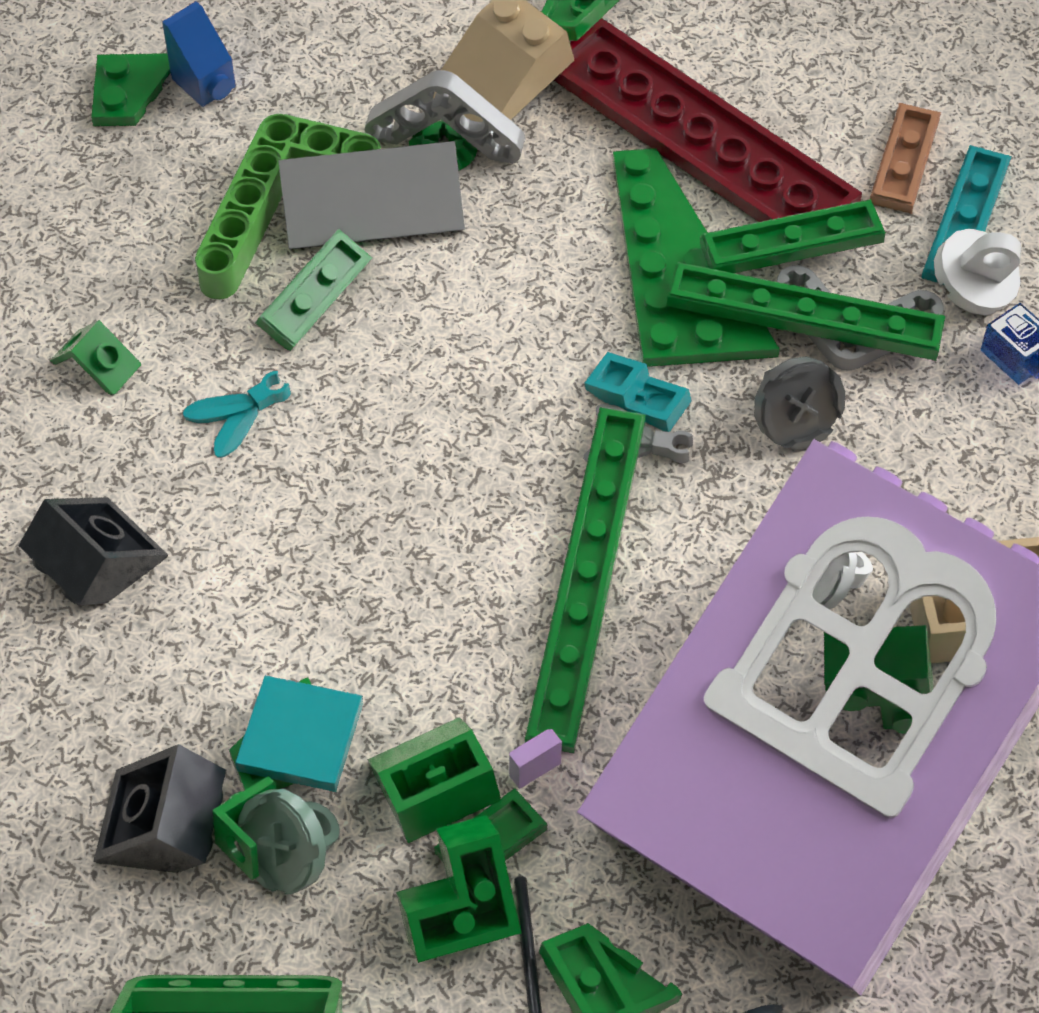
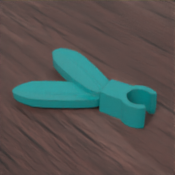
[183,371,291,458]

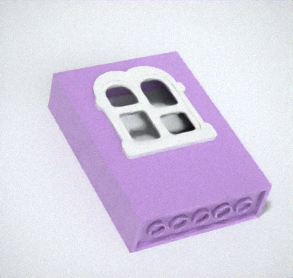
[577,439,1039,996]

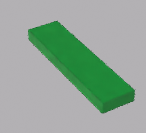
[700,199,886,273]

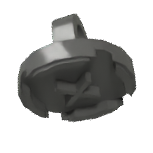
[754,356,846,450]

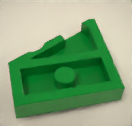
[91,53,171,127]
[539,923,683,1013]

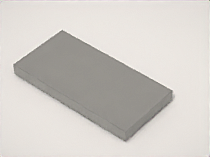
[278,141,465,250]

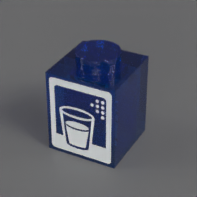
[980,303,1039,385]

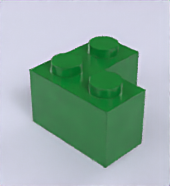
[824,625,933,734]
[396,815,521,963]

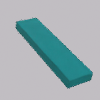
[921,145,1012,285]

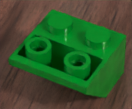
[367,717,502,843]

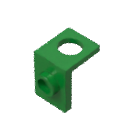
[50,320,141,395]
[212,776,276,880]

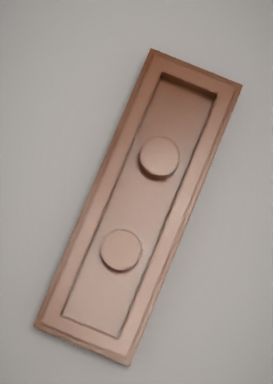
[870,103,941,214]

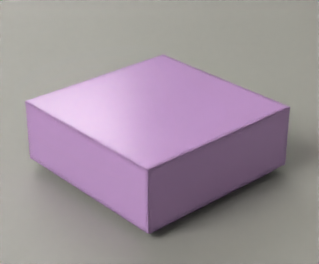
[509,729,562,789]

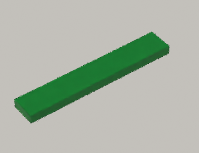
[666,262,945,361]

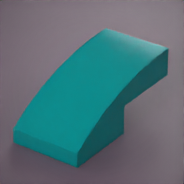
[584,352,692,432]

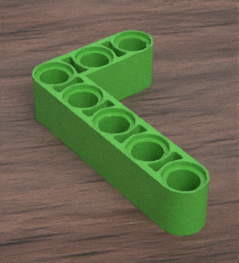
[195,114,381,300]

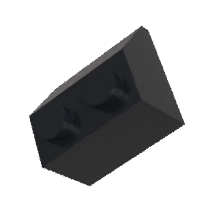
[18,497,168,606]
[93,744,226,873]

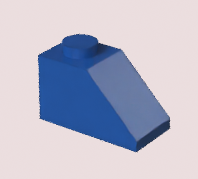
[162,1,236,107]

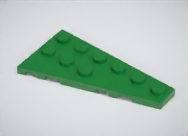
[613,148,780,367]

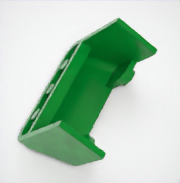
[110,975,342,1013]

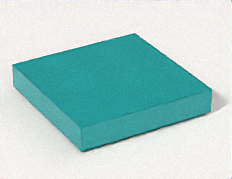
[235,675,363,792]

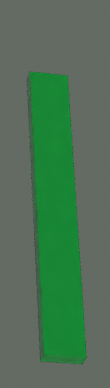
[525,407,646,754]

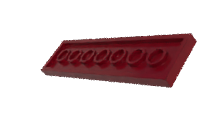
[553,18,862,222]

